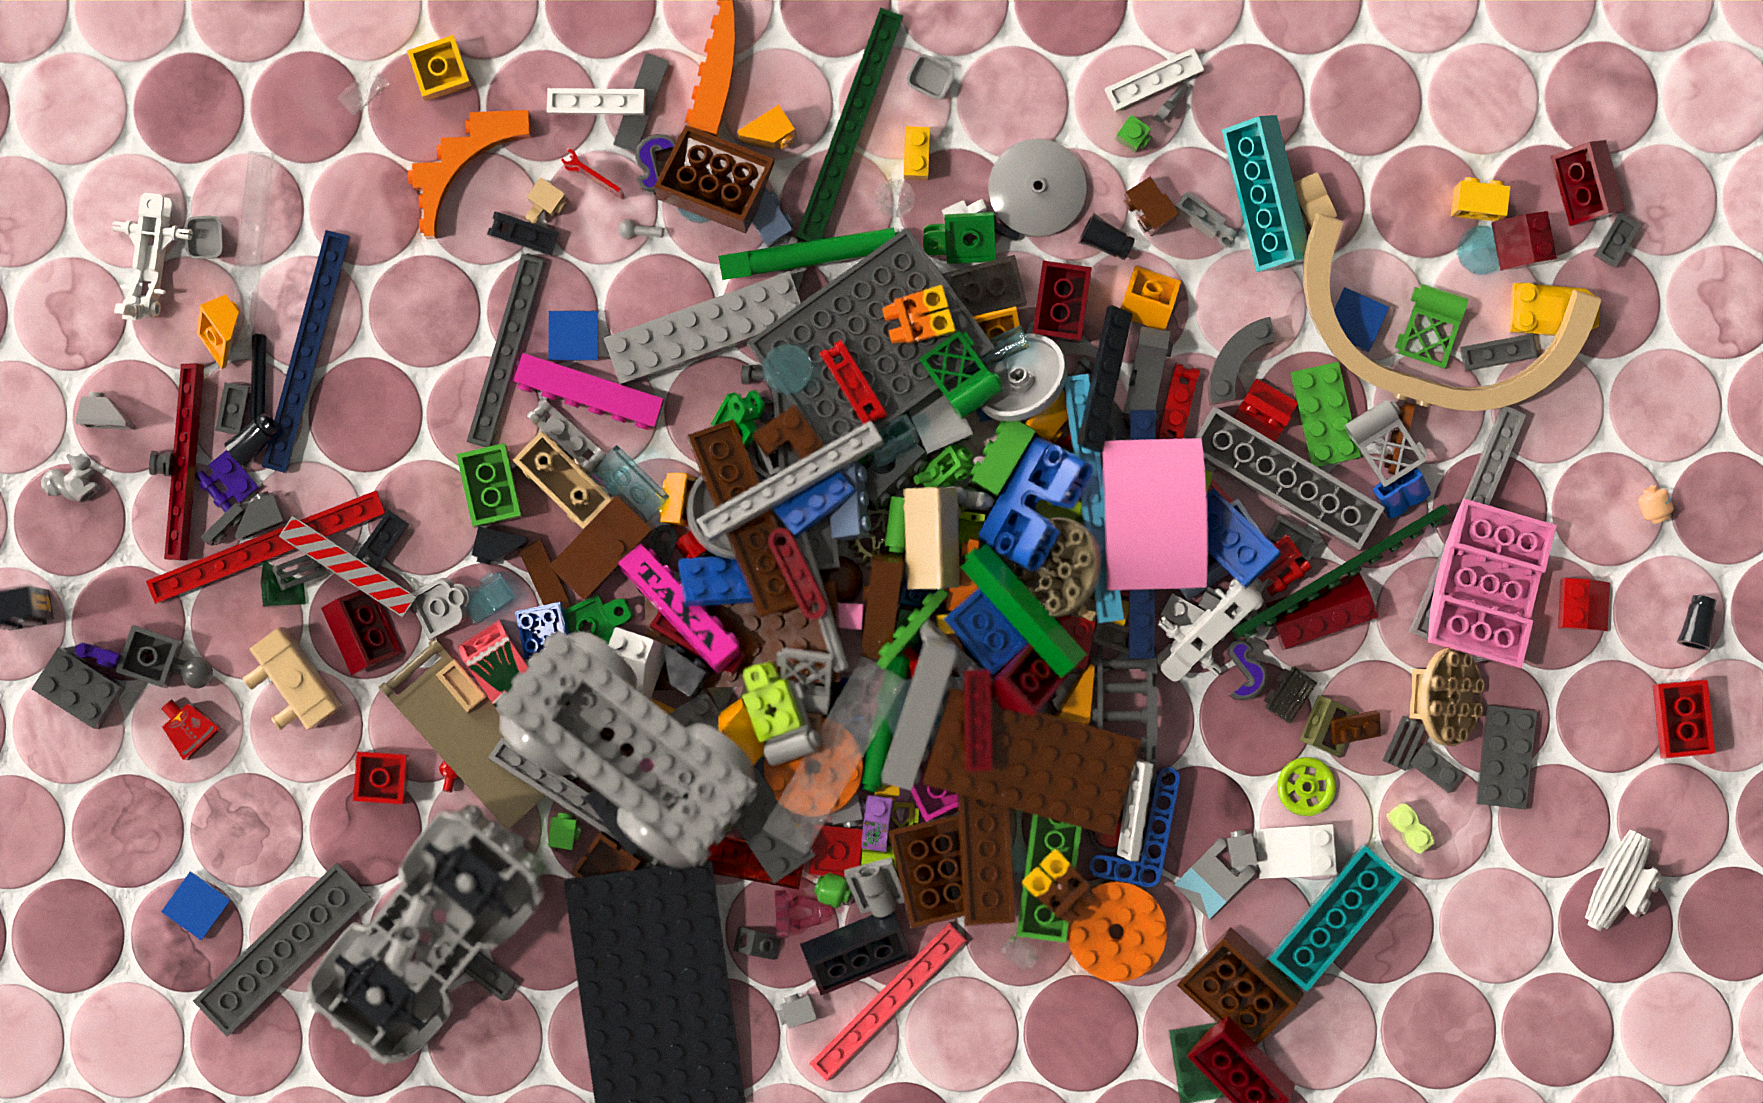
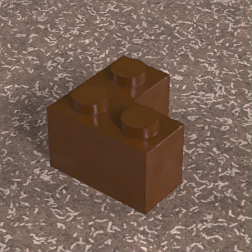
[1124,176,1179,236]
[753,405,823,461]

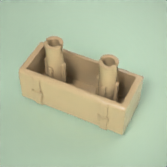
[513,431,612,529]
[903,488,963,589]
[243,627,343,730]

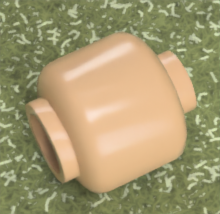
[1638,485,1674,524]

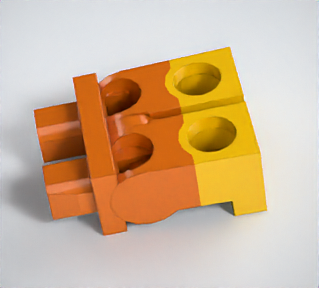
[882,285,955,346]

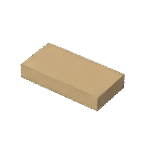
[435,659,487,713]

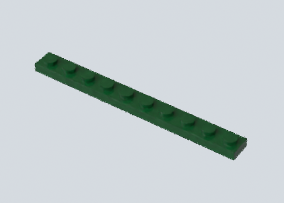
[796,7,903,241]
[1231,504,1449,639]

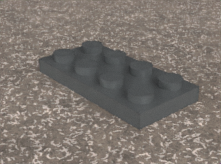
[1476,706,1537,810]

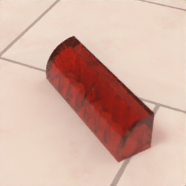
[708,837,804,890]

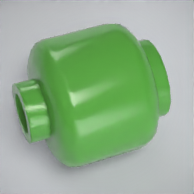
[814,873,852,908]

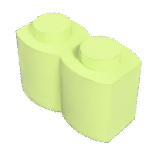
[1387,803,1434,854]

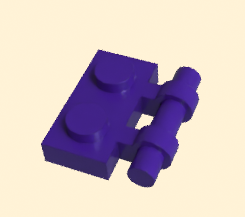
[195,450,259,513]
[75,643,122,668]

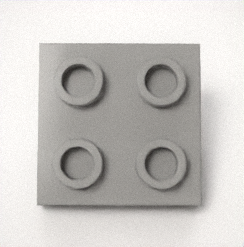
[844,857,904,917]

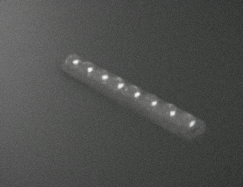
[231,150,274,348]

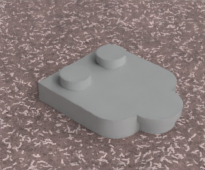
[412,578,471,640]

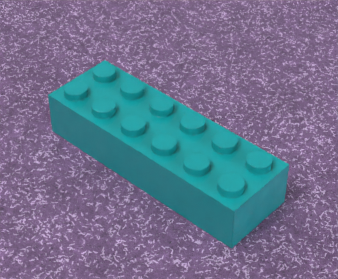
[1222,115,1308,272]
[1267,845,1403,992]

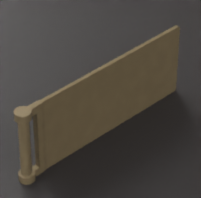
[378,638,545,830]

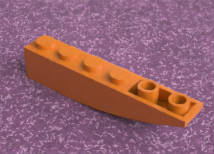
[685,0,736,137]

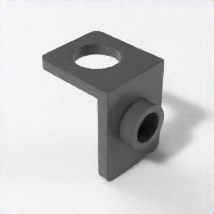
[733,927,781,960]

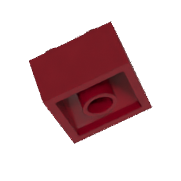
[1491,211,1557,271]

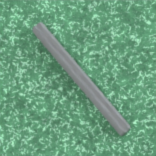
[794,531,848,672]

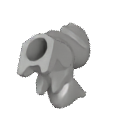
[41,454,102,503]
[944,486,995,513]

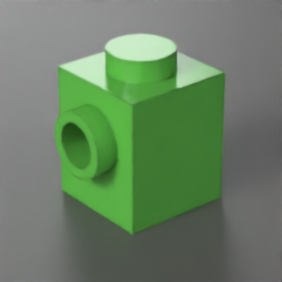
[1115,115,1151,153]
[548,813,582,850]

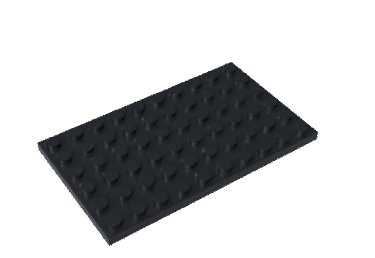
[563,859,746,1103]

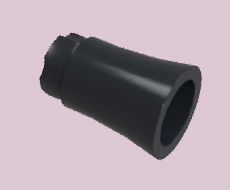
[1078,212,1135,260]
[224,413,280,467]
[1677,595,1717,650]

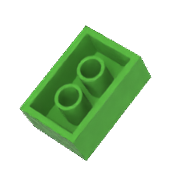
[969,421,1036,498]
[456,443,523,528]

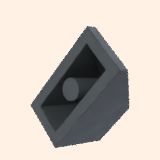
[235,491,286,540]

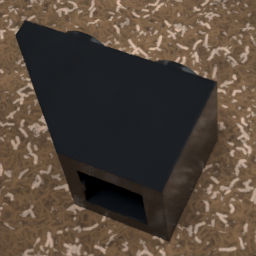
[664,644,713,697]

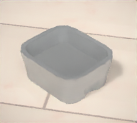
[907,54,955,99]
[185,215,223,259]

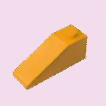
[1054,664,1095,725]

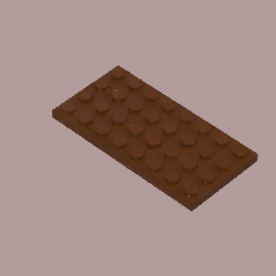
[644,582,842,691]
[923,687,1141,836]

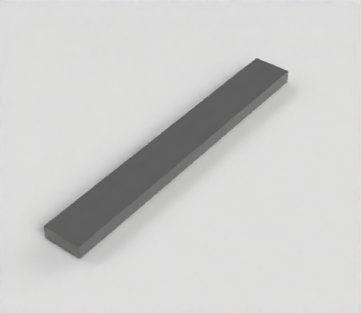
[466,254,546,447]

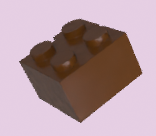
[571,832,641,878]

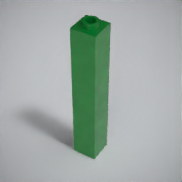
[960,544,1087,678]

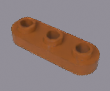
[1384,402,1415,475]

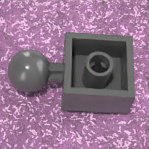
[116,625,213,689]

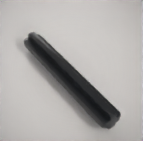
[250,334,266,422]

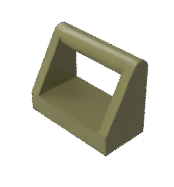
[1299,695,1359,758]

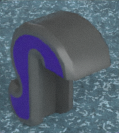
[635,134,676,195]
[1227,640,1268,701]

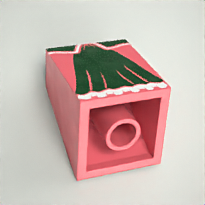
[458,620,529,708]

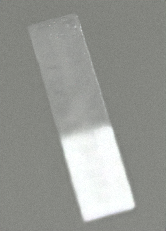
[763,656,907,855]

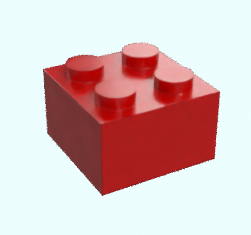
[353,751,409,804]

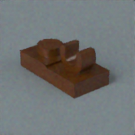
[1331,710,1381,745]

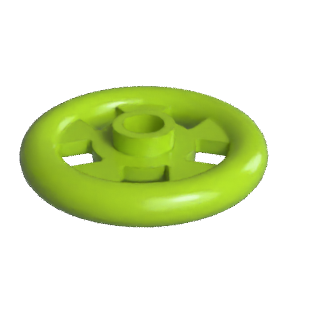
[1277,757,1336,816]

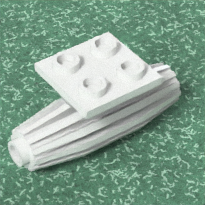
[1585,830,1662,932]

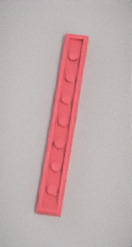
[809,923,967,1081]

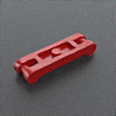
[819,340,887,425]
[1156,363,1200,440]

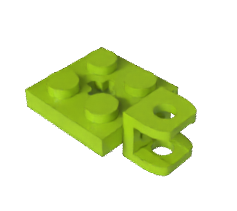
[742,662,804,742]

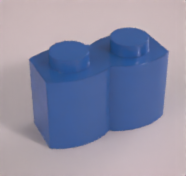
[1373,467,1431,519]

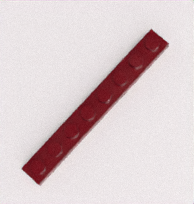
[164,363,204,561]

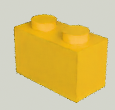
[903,126,930,180]

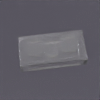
[336,64,390,117]

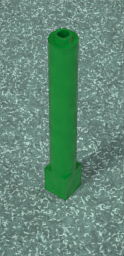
[718,227,899,280]
[860,609,921,793]

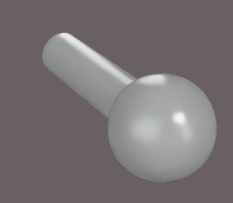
[618,219,664,239]

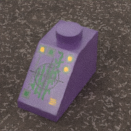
[861,795,893,852]

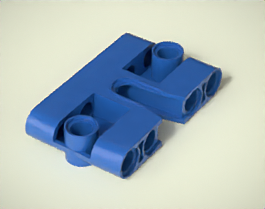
[979,436,1093,571]

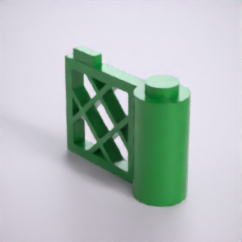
[918,331,1003,420]

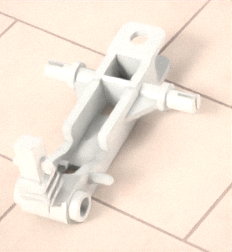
[112,193,193,320]
[1157,579,1263,682]

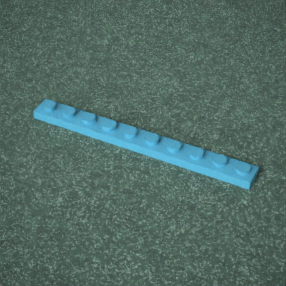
[1064,374,1124,623]

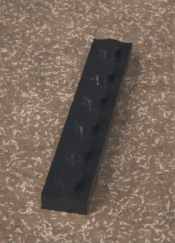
[1077,305,1133,453]

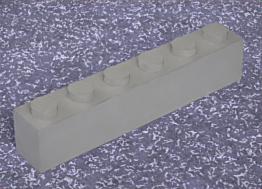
[881,637,959,790]

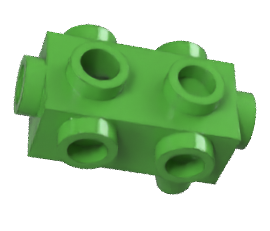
[914,444,974,488]

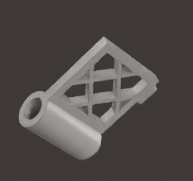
[1344,399,1428,488]
[776,648,833,715]
[764,680,821,766]

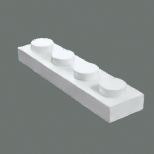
[1105,48,1204,112]
[547,88,646,115]
[1117,758,1153,861]

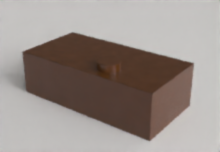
[549,494,656,600]
[860,549,903,659]

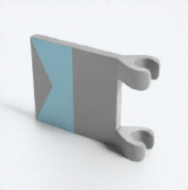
[1174,838,1255,919]

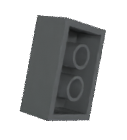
[31,647,126,729]

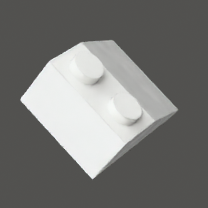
[609,627,666,701]
[1256,824,1336,879]

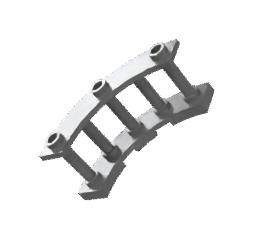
[1091,646,1158,787]

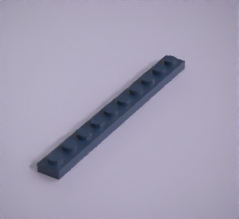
[262,230,350,474]
[1129,410,1156,659]

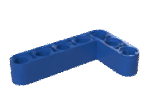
[1089,767,1180,887]

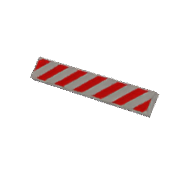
[279,516,417,618]

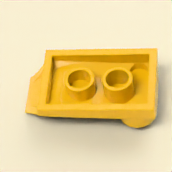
[1509,283,1600,336]

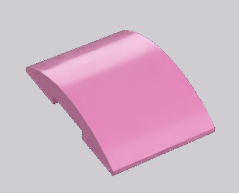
[1102,438,1207,590]
[1428,499,1557,668]

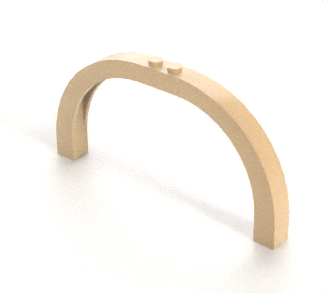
[1303,213,1601,411]

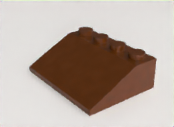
[654,125,775,234]
[888,815,964,928]
[1177,927,1304,1045]

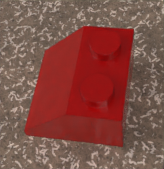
[1558,578,1610,631]

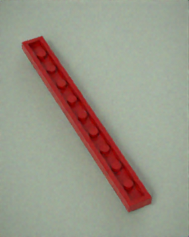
[146,490,386,604]

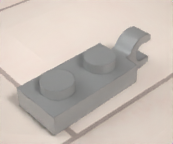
[1175,191,1237,248]

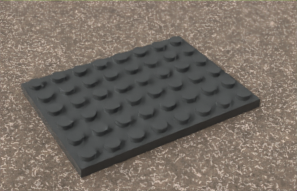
[746,228,994,448]

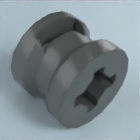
[149,451,173,477]

